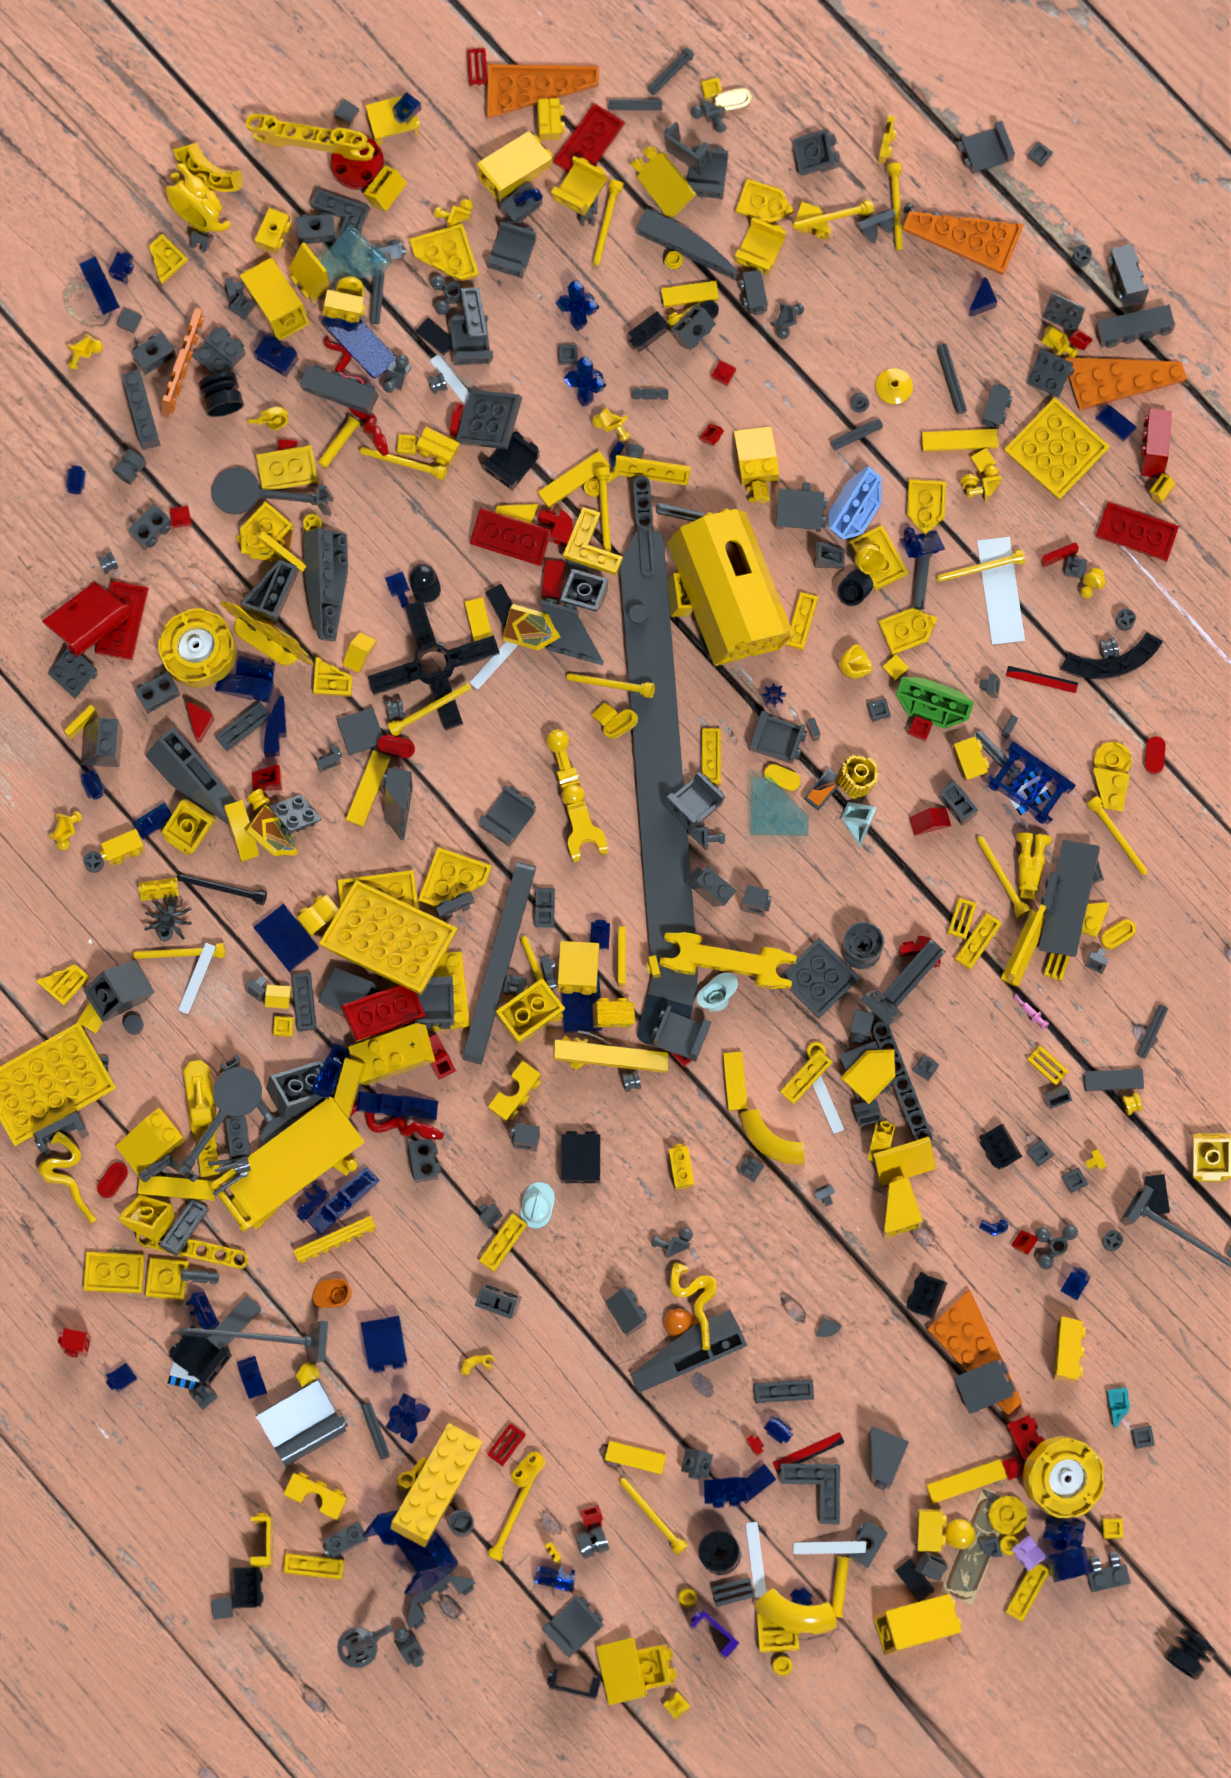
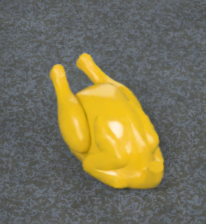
[165,163,231,233]

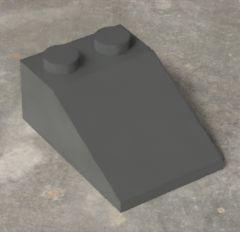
[266,1060,337,1119]

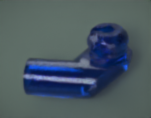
[514,188,543,206]
[609,441,625,467]
[979,1219,1009,1236]

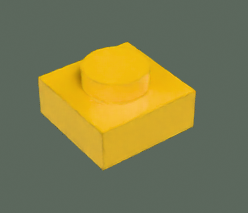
[646,955,661,979]

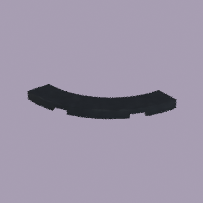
[1060,632,1163,680]

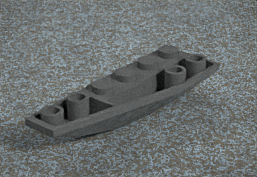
[304,528,348,642]
[146,727,237,825]
[631,1309,747,1393]

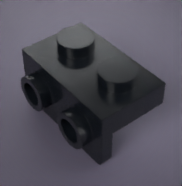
[979,1123,1022,1170]
[907,1272,947,1319]
[231,1567,264,1608]

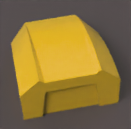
[161,799,217,855]
[1192,1133,1231,1182]
[118,1195,174,1241]

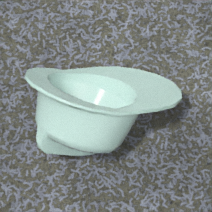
[697,972,738,1012]
[521,1182,555,1228]

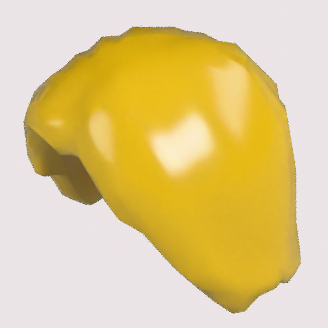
[838,643,873,679]

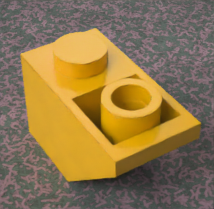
[795,202,831,240]
[867,1121,896,1162]

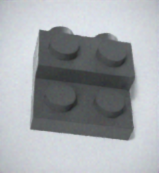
[793,129,841,176]
[192,326,245,374]

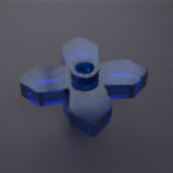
[556,279,599,331]
[564,356,606,407]
[386,1393,430,1444]
[1043,1513,1086,1550]

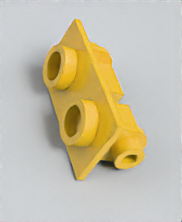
[138,878,179,901]

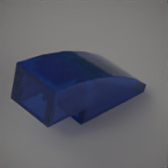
[78,256,120,315]
[215,673,275,703]
[264,696,287,757]
[311,1043,351,1099]

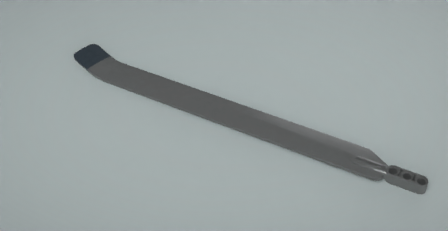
[620,476,698,1047]

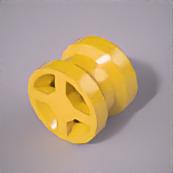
[303,514,323,532]
[246,789,270,812]
[1122,1092,1143,1115]

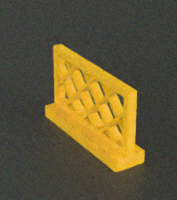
[1000,904,1046,987]

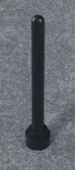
[177,874,267,906]

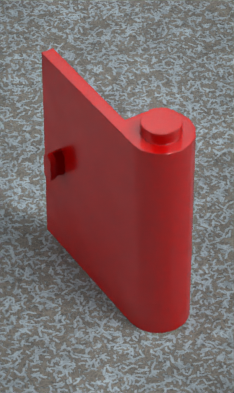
[42,582,131,657]

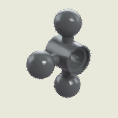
[431,275,463,315]
[1035,1224,1078,1270]

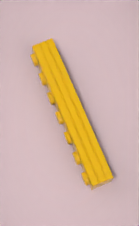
[293,1216,376,1264]

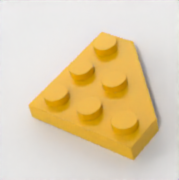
[409,223,479,282]
[418,847,492,908]

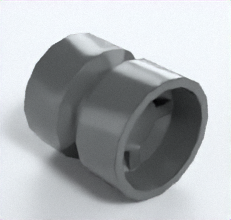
[112,449,147,485]
[448,1510,475,1538]
[575,1526,610,1559]

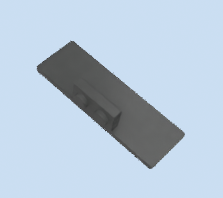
[1039,840,1100,957]

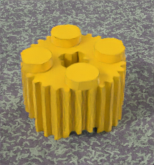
[836,755,879,799]

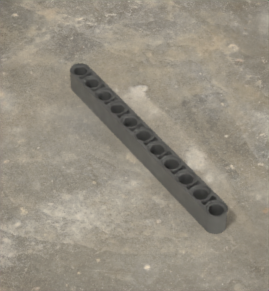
[462,861,536,1065]

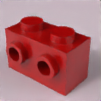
[58,1328,91,1358]
[1006,1415,1045,1462]

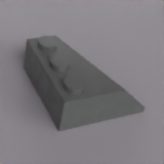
[382,768,413,840]

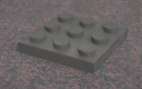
[456,390,523,449]
[779,938,860,1019]

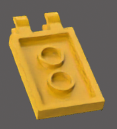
[630,146,697,218]

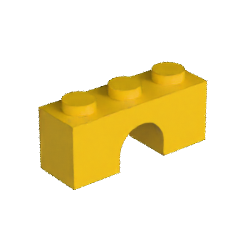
[488,1061,542,1123]
[283,1472,348,1521]

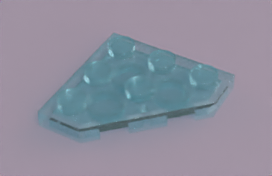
[320,225,392,280]
[751,777,809,836]

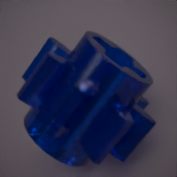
[762,683,786,708]
[789,1587,813,1606]

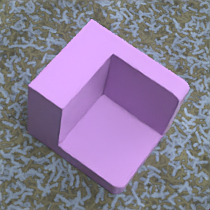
[1011,1535,1046,1572]

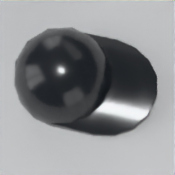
[409,563,441,603]
[837,569,873,606]

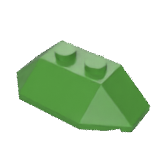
[896,677,974,729]

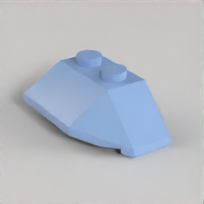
[828,466,882,539]

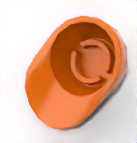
[313,1279,352,1308]
[663,1308,700,1339]

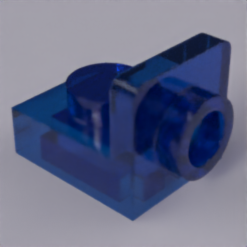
[590,920,610,950]
[1060,1267,1091,1300]
[106,1363,138,1393]

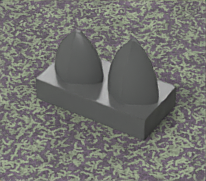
[856,209,896,243]

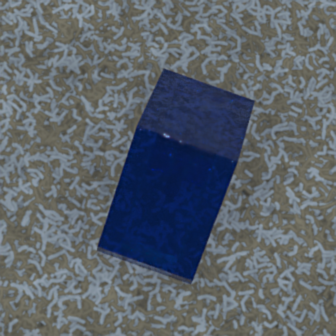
[968,277,998,317]
[237,1356,268,1399]

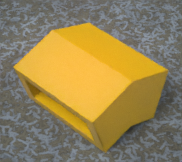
[1149,474,1176,505]
[265,985,291,1009]
[77,1002,103,1034]

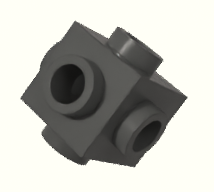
[681,1448,713,1480]

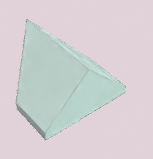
[841,802,876,848]

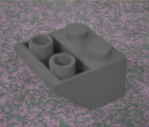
[605,1287,647,1337]

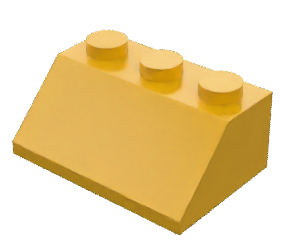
[1053,1317,1086,1382]

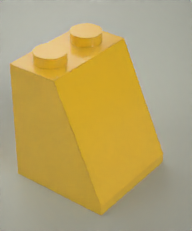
[883,1176,923,1239]

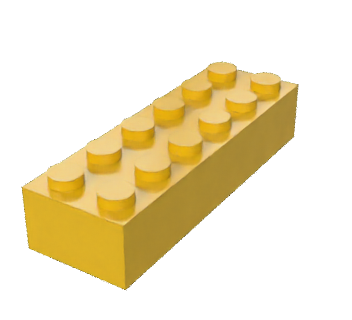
[390,1423,483,1547]

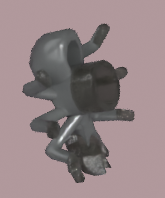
[144,895,192,942]

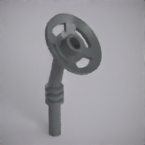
[338,1625,392,1668]

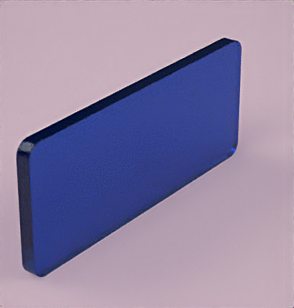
[321,316,396,379]

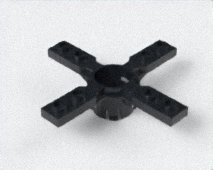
[368,600,500,731]

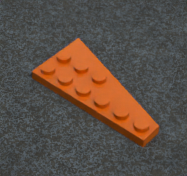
[487,64,599,119]
[901,211,1024,275]
[161,308,205,418]
[1063,357,1187,411]
[927,1290,1022,1416]

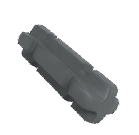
[632,388,668,400]
[139,1154,173,1182]
[180,1269,219,1284]

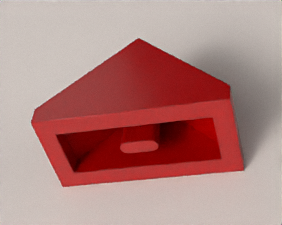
[186,702,215,743]
[252,765,282,791]
[909,808,951,836]

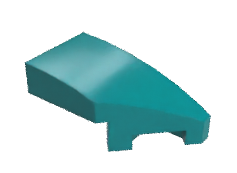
[1107,1387,1130,1427]

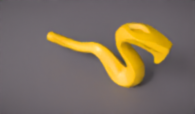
[37,1131,97,1224]
[670,1263,717,1350]

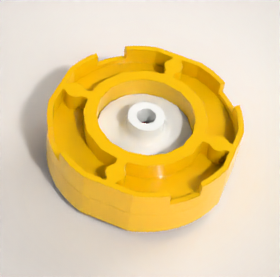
[158,608,237,688]
[1023,1436,1105,1518]

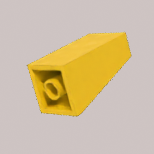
[476,131,553,203]
[239,257,310,342]
[873,1594,962,1655]

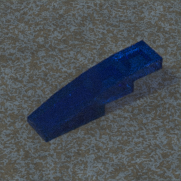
[356,1091,438,1120]
[307,1167,380,1236]

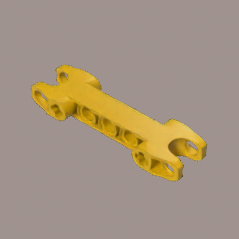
[245,114,375,161]
[659,932,797,990]

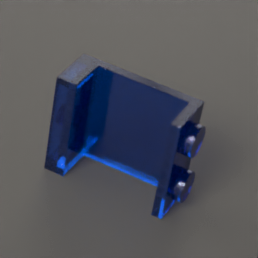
[361,1316,408,1373]

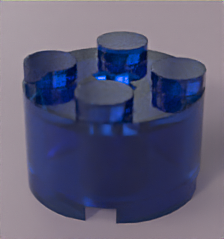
[1047,1546,1092,1583]

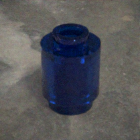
[65,466,86,495]
[80,770,106,800]
[763,1416,794,1444]

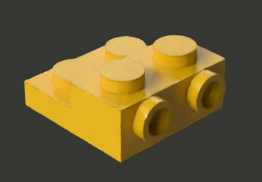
[637,1644,677,1690]

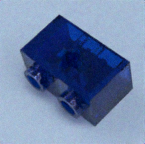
[254,335,298,378]
[704,1477,748,1508]

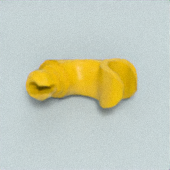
[460,1354,495,1376]

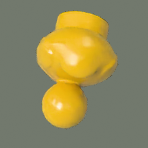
[1079,568,1106,599]

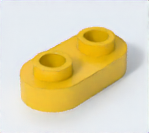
[511,1452,545,1488]

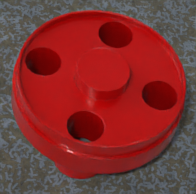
[330,137,385,190]

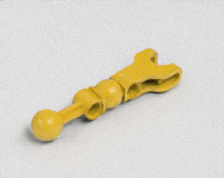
[546,729,608,863]

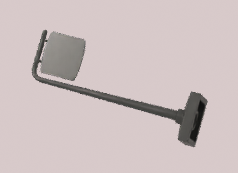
[1119,1186,1231,1267]
[171,1321,328,1364]

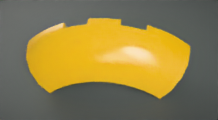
[173,142,242,192]
[739,1109,805,1165]
[754,1588,837,1635]

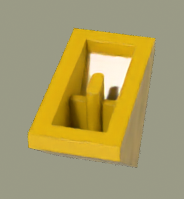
[342,632,377,674]

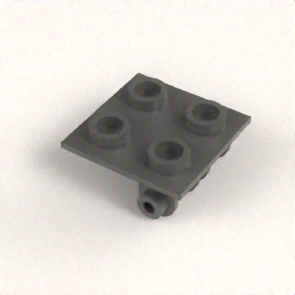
[1042,292,1086,332]
[1027,349,1075,398]
[48,648,98,699]
[269,794,322,836]

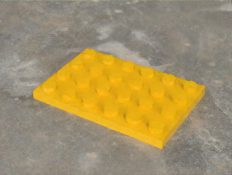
[319,880,458,995]
[0,1022,117,1147]

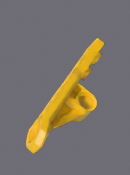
[183,1060,221,1178]

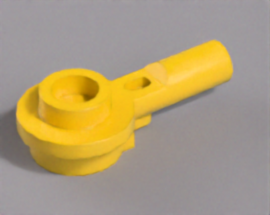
[666,304,698,328]
[584,472,618,497]
[397,1456,427,1492]

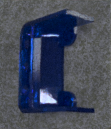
[362,1510,458,1595]

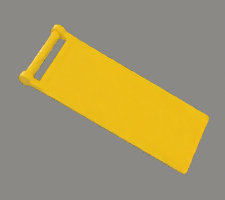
[209,1097,364,1233]

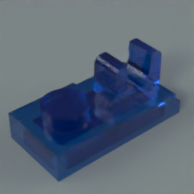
[1095,404,1136,442]
[236,656,275,684]
[133,802,172,840]
[297,1184,329,1224]
[186,1291,219,1330]
[733,1464,777,1504]
[534,1566,576,1593]

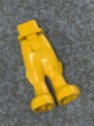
[1016,833,1052,900]

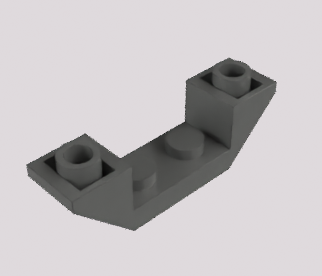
[407,1574,476,1630]

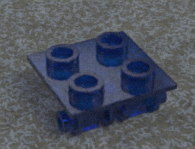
[900,527,945,558]

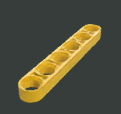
[136,1233,249,1269]

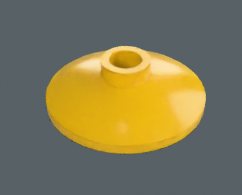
[875,368,913,405]

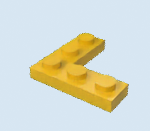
[563,507,623,576]

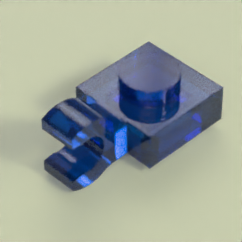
[385,571,410,608]

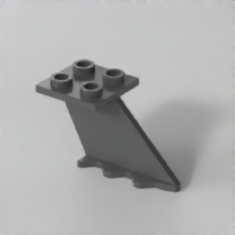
[540,598,604,666]

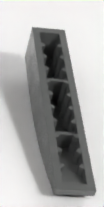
[636,209,738,281]

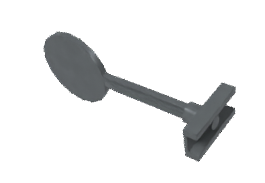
[212,467,334,516]
[220,1054,299,1147]
[168,1067,262,1183]

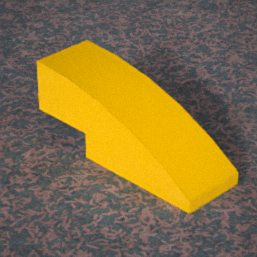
[223,800,259,862]

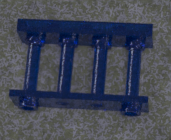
[985,741,1076,825]

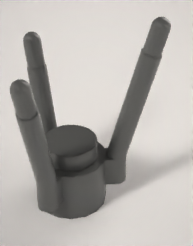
[208,1156,251,1196]

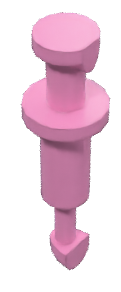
[1014,993,1049,1030]

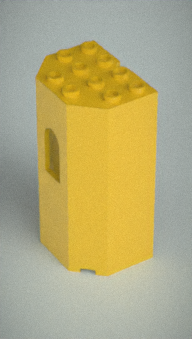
[667,508,794,666]

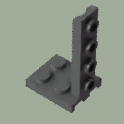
[860,939,946,1026]

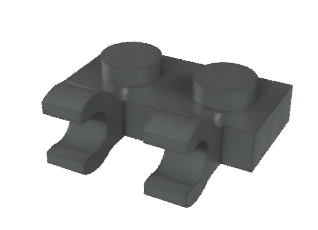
[436,892,475,920]
[1087,1552,1131,1592]

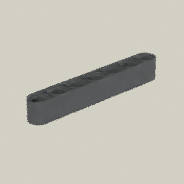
[872,1021,933,1142]

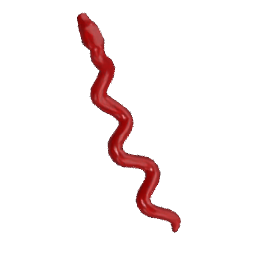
[324,336,389,456]
[331,1094,444,1140]

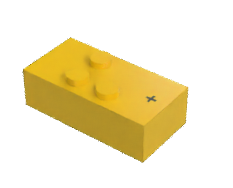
[348,1023,435,1085]

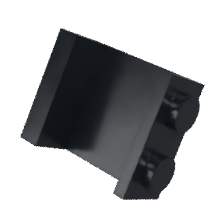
[482,431,540,491]
[561,1131,600,1183]
[168,1325,232,1387]
[547,1668,601,1700]

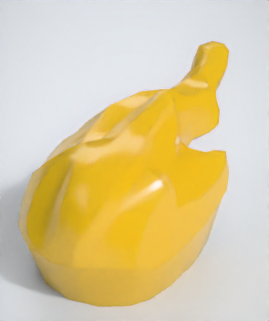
[247,406,288,431]
[296,1362,320,1388]

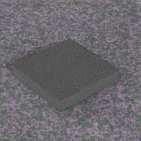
[337,707,383,756]

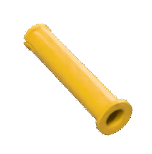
[317,416,361,469]
[832,1556,851,1618]

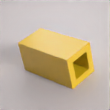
[322,290,366,323]
[100,829,145,865]
[669,1144,694,1190]

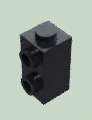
[627,311,669,353]

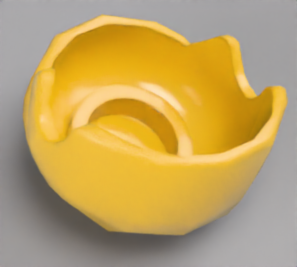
[336,277,364,297]
[855,544,884,574]
[944,1519,976,1550]

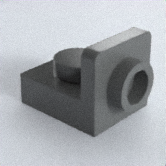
[316,743,343,772]

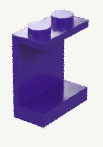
[690,1611,739,1660]

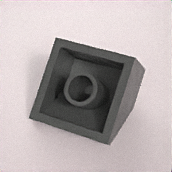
[560,569,608,612]

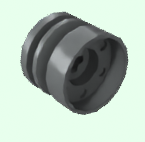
[841,922,884,969]

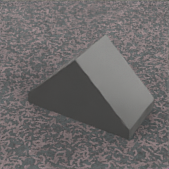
[815,541,845,569]

